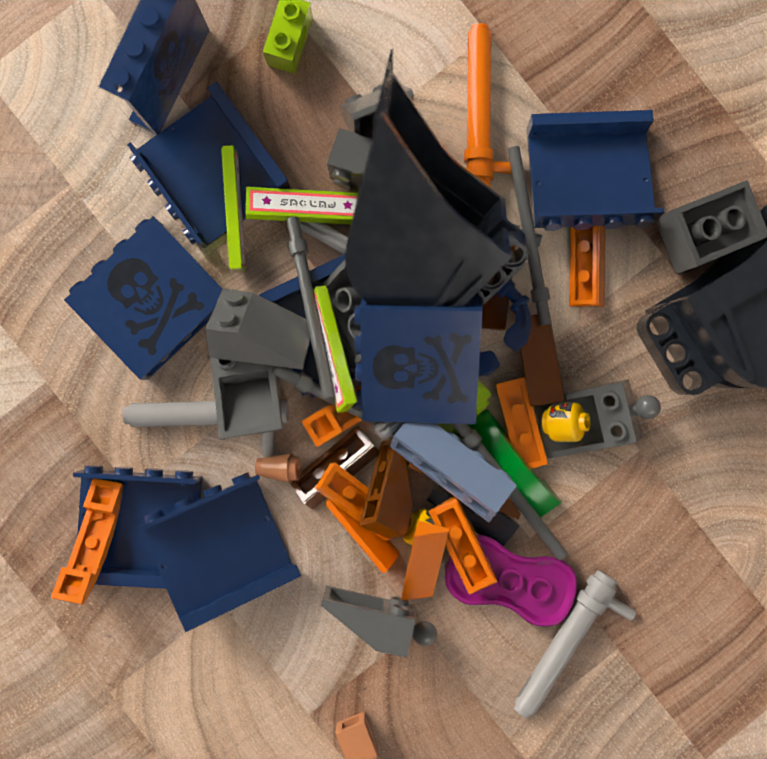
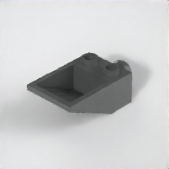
[210,358,283,440]
[535,379,661,459]
[321,585,437,658]

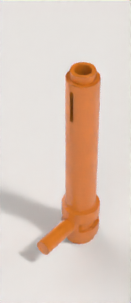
[464,23,512,187]

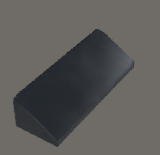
[426,483,520,546]

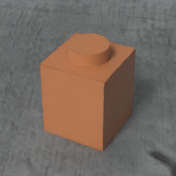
[336,711,378,759]

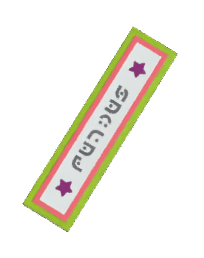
[221,145,246,273]
[246,187,358,224]
[313,286,357,413]

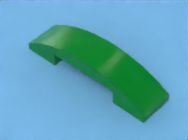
[468,409,562,518]

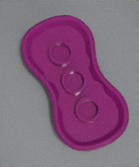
[445,535,577,627]

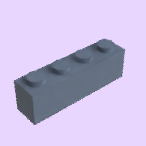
[390,422,517,522]

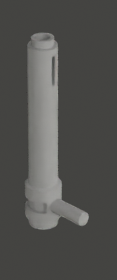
[123,399,289,457]
[514,569,636,719]

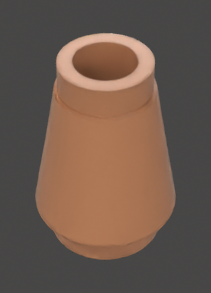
[255,453,301,483]

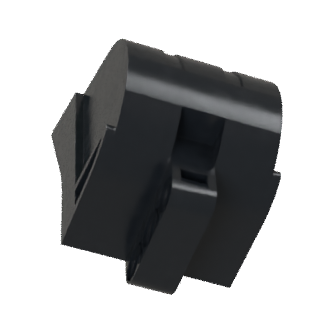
[345,49,529,308]
[637,205,767,395]

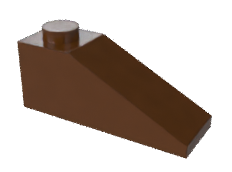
[359,438,413,539]

